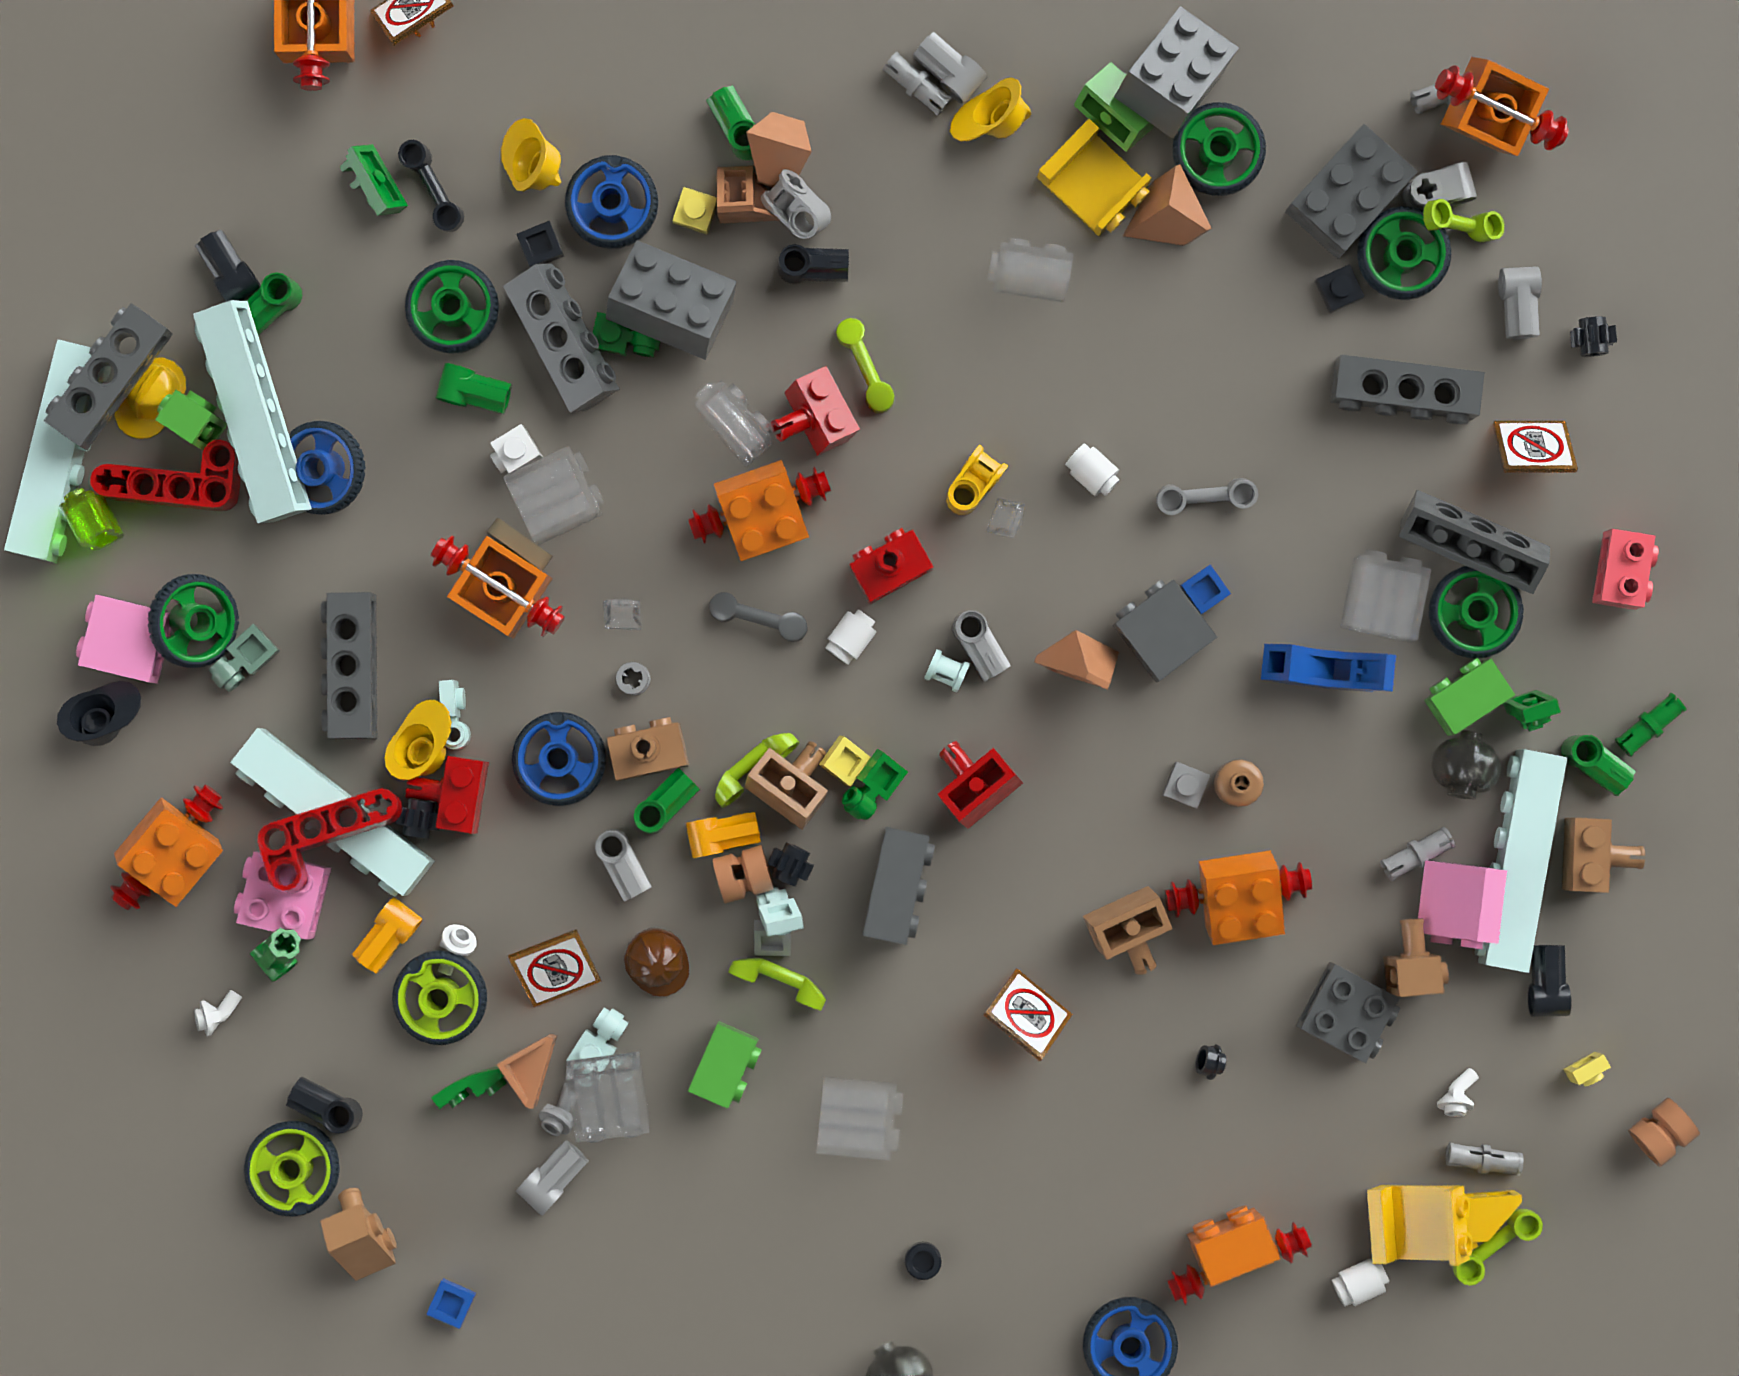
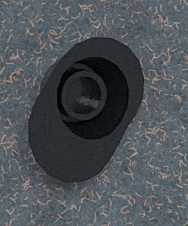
[57,681,141,746]

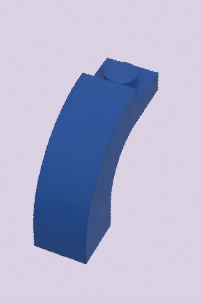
[1261,644,1396,692]

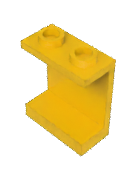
[1037,119,1151,236]
[1367,1185,1473,1266]

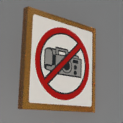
[370,0,454,46]
[1493,421,1578,473]
[508,929,601,1007]
[983,968,1073,1062]

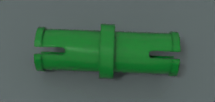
[1615,693,1687,757]

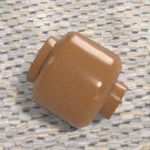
[1214,760,1264,807]

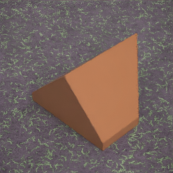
[746,112,812,187]
[1123,165,1212,246]
[717,166,780,224]
[1034,630,1119,690]
[496,1034,557,1109]

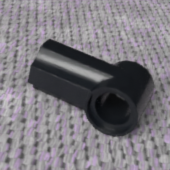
[195,230,261,302]
[777,244,849,284]
[1527,945,1572,1017]
[286,1077,363,1134]

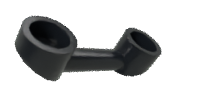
[398,139,465,232]

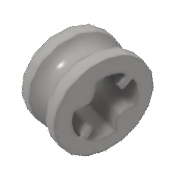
[616,662,651,695]

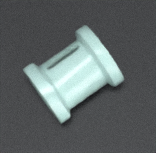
[924,649,970,693]

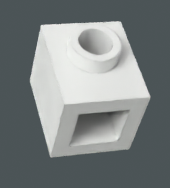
[490,424,545,479]

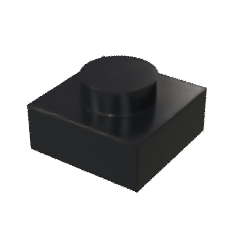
[516,220,564,268]
[1315,264,1365,313]

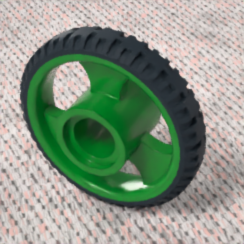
[1172,102,1266,196]
[1357,206,1451,300]
[405,260,499,354]
[1428,566,1524,659]
[148,574,239,668]

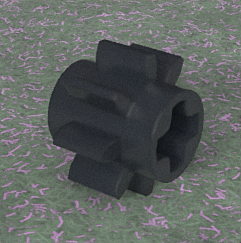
[1570,316,1617,357]
[395,799,439,839]
[767,842,814,887]

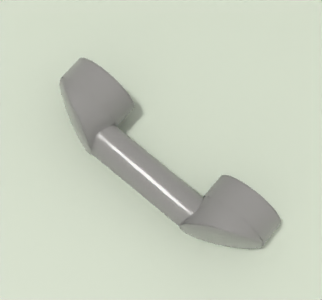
[1156,478,1258,515]

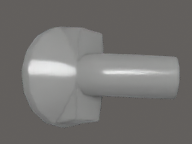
[539,1083,578,1136]

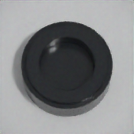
[905,1241,942,1280]

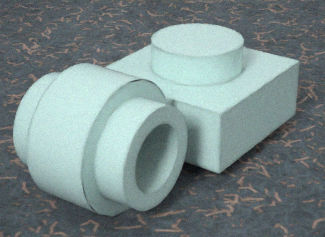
[439,680,471,750]
[756,887,803,936]
[566,1007,629,1080]

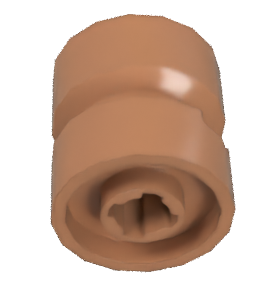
[712,845,774,904]
[1628,1098,1700,1167]

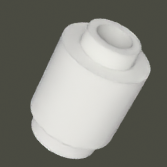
[1065,443,1119,496]
[825,609,877,665]
[1332,1258,1389,1307]

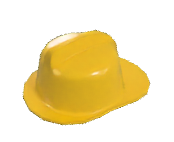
[950,77,1031,141]
[501,118,561,192]
[114,357,186,439]
[384,700,451,780]

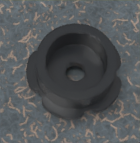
[1196,1044,1226,1080]

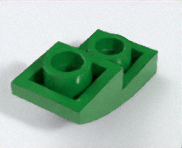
[431,1067,507,1109]

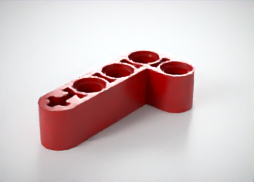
[90,439,241,511]
[257,788,402,893]

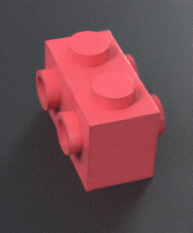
[1592,529,1659,610]

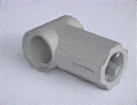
[913,32,987,104]
[1498,267,1542,340]
[952,610,1011,682]
[595,829,652,902]
[515,1140,589,1216]

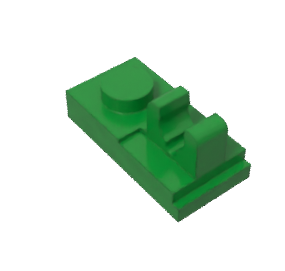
[340,144,408,216]
[1503,690,1561,732]

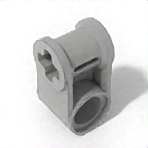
[1402,162,1477,210]
[761,169,831,239]

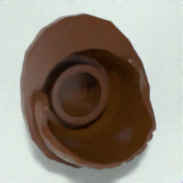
[624,928,689,996]

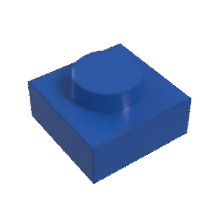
[1180,564,1231,614]
[427,1278,476,1329]

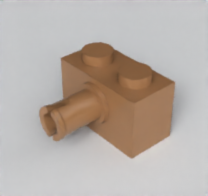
[607,717,689,781]
[744,741,828,830]
[1562,818,1645,893]
[1083,886,1173,975]
[1383,918,1449,997]
[320,1188,397,1281]

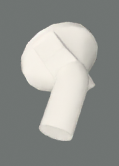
[438,924,477,976]
[194,990,242,1037]
[1437,1068,1479,1117]

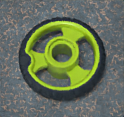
[392,950,487,1045]
[244,1121,340,1217]

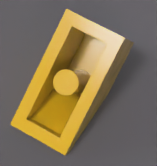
[1465,1190,1522,1249]

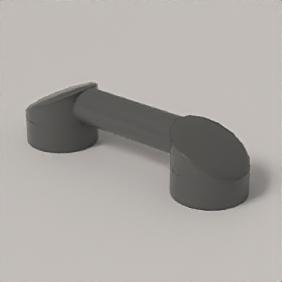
[709,592,808,642]

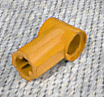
[685,812,761,859]
[352,897,423,973]

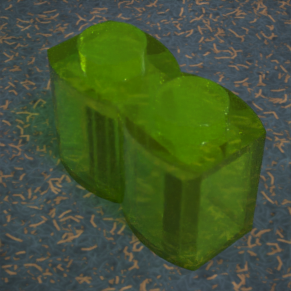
[59,488,124,550]

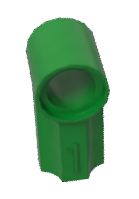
[706,85,756,160]
[247,272,302,336]
[435,363,512,414]
[1561,735,1636,796]
[634,768,700,834]
[250,927,301,982]

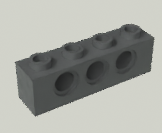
[503,264,620,413]
[44,303,173,450]
[1330,355,1485,424]
[1399,490,1550,594]
[321,592,377,739]

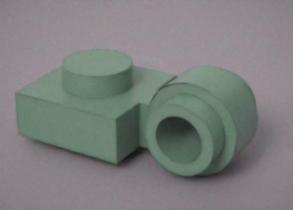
[209,624,280,692]

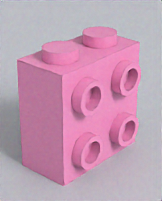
[76,595,171,684]
[234,851,331,940]
[1418,860,1507,949]

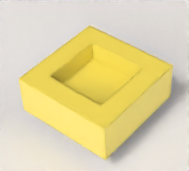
[672,187,717,234]
[819,735,871,787]
[1563,1052,1611,1086]

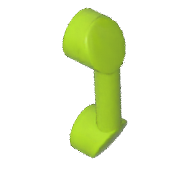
[1423,199,1504,242]
[836,318,894,413]
[715,733,800,808]
[728,958,826,1011]
[1453,1209,1543,1286]

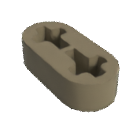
[487,517,553,571]

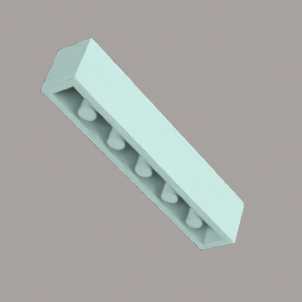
[193,300,312,523]
[4,339,111,563]
[230,728,435,897]
[1475,749,1567,973]

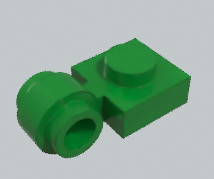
[592,312,661,358]
[841,749,908,820]

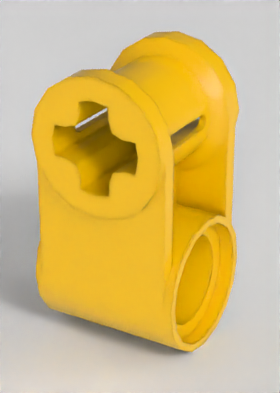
[946,445,1008,515]

